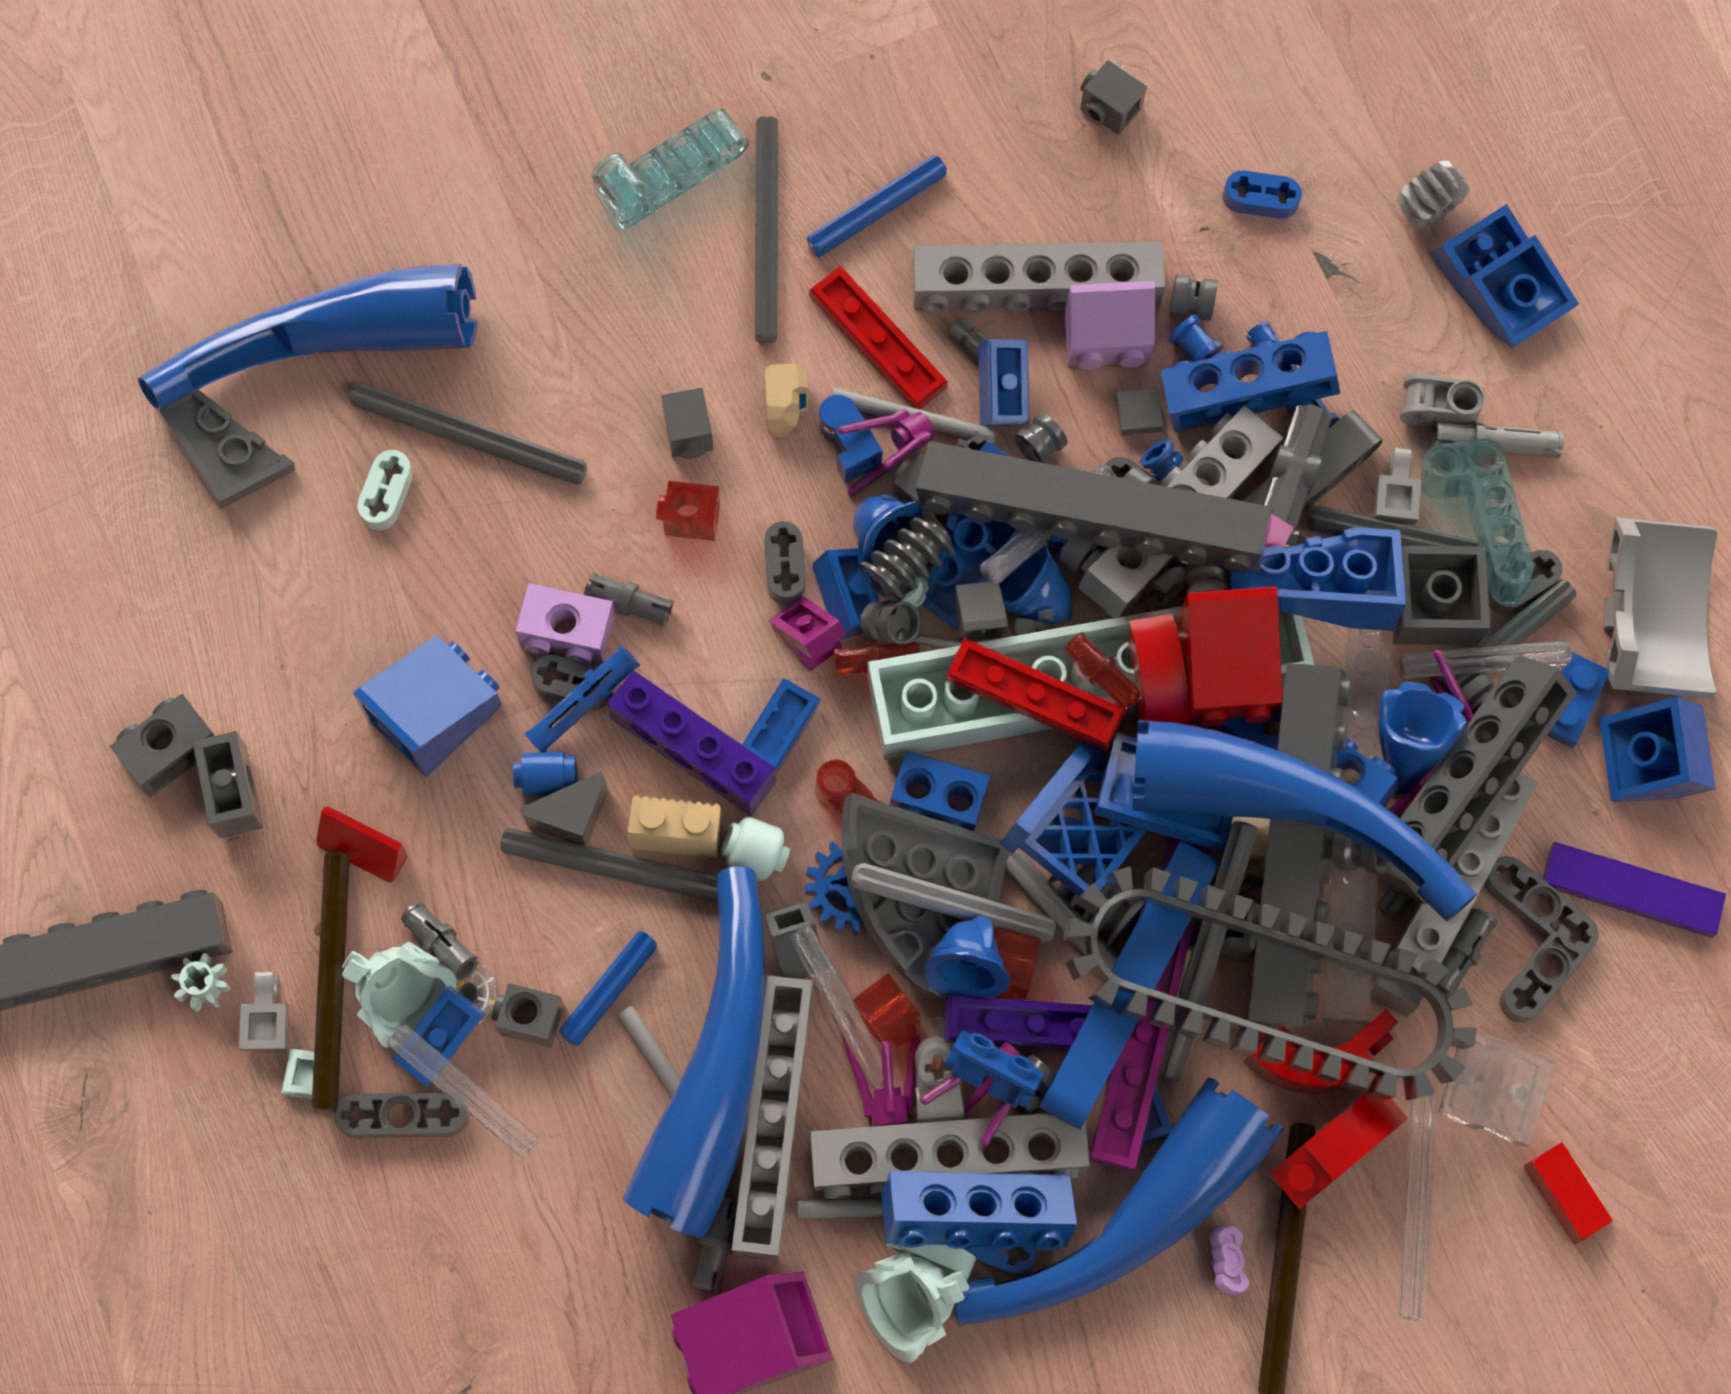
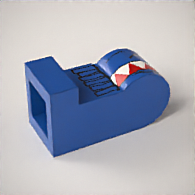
[819,395,883,484]

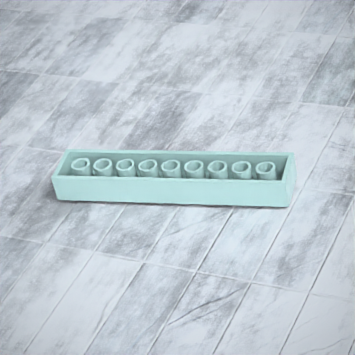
[867,606,1314,759]

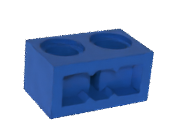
[890,750,990,831]

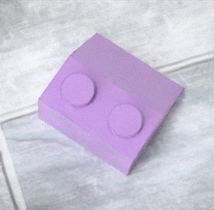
[1063,281,1155,370]

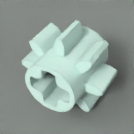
[171,953,231,1012]

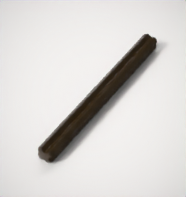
[311,851,350,1113]
[1258,1122,1316,1394]

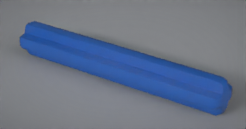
[807,155,947,257]

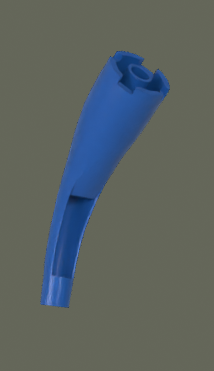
[138,264,477,410]
[1132,720,1477,922]
[622,866,765,1238]
[954,1077,1284,1326]

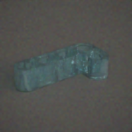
[592,109,749,228]
[1419,439,1533,604]

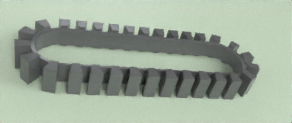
[1063,867,1477,1101]

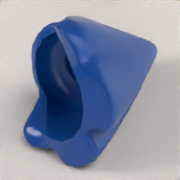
[1378,682,1467,794]

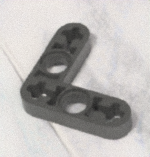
[1484,856,1599,1022]

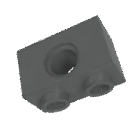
[109,694,215,798]
[192,731,263,838]

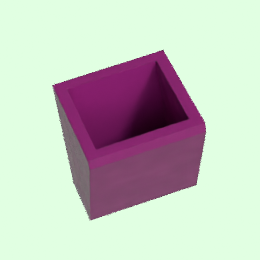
[670,1271,834,1394]

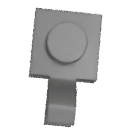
[1373,448,1422,525]
[239,972,289,1051]

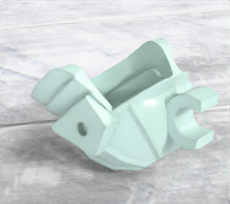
[342,941,457,1048]
[854,1250,969,1363]

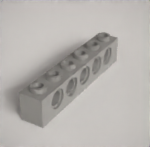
[912,242,1165,313]
[1078,405,1283,618]
[1367,772,1538,1018]
[732,975,813,1262]
[810,1113,1090,1199]

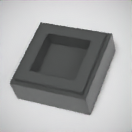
[1115,388,1164,436]

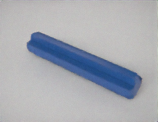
[559,930,657,1046]

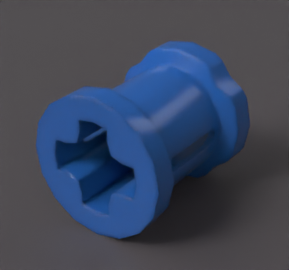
[1168,315,1224,362]

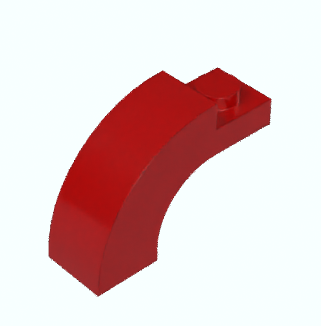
[1128,614,1190,725]
[1244,1009,1398,1094]
[1270,1093,1408,1210]

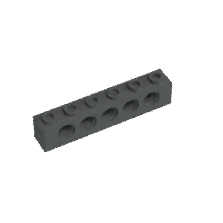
[1375,654,1577,905]

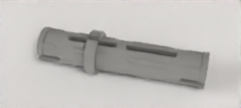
[1432,421,1564,458]

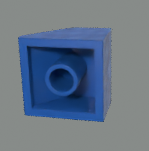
[1599,697,1716,802]

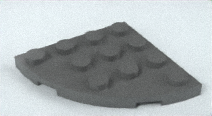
[842,793,1009,1005]

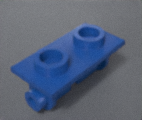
[944,1030,1044,1108]

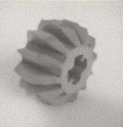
[1397,160,1470,228]

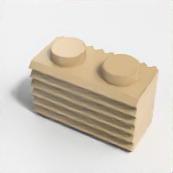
[627,794,723,858]

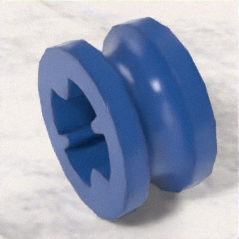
[1140,439,1183,480]

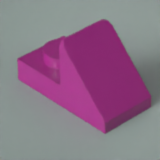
[769,596,847,670]

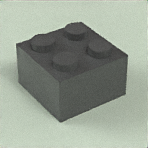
[1393,546,1490,645]

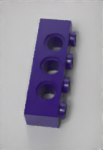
[607,670,776,816]

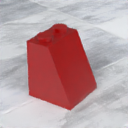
[1177,587,1283,726]

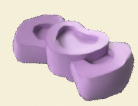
[1209,1224,1249,1296]

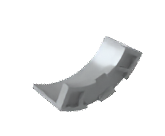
[1604,517,1718,698]

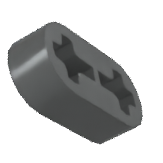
[764,521,806,605]
[1488,550,1562,614]
[530,655,612,710]

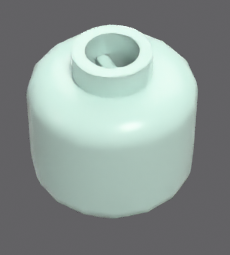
[721,817,790,881]

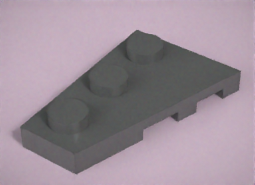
[156,390,295,509]

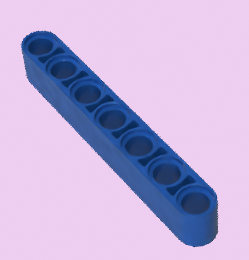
[1039,840,1220,1130]

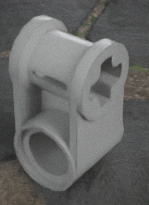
[1400,373,1485,427]
[915,1036,964,1123]

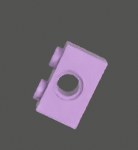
[515,583,616,664]

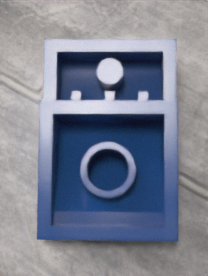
[1430,204,1579,348]

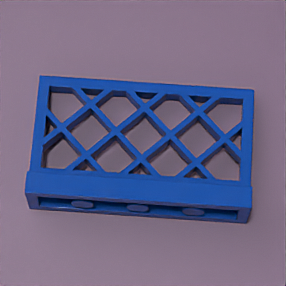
[999,741,1147,897]

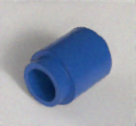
[513,751,577,797]

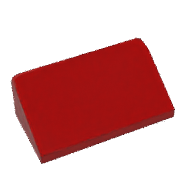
[316,806,408,883]
[1523,1142,1613,1245]

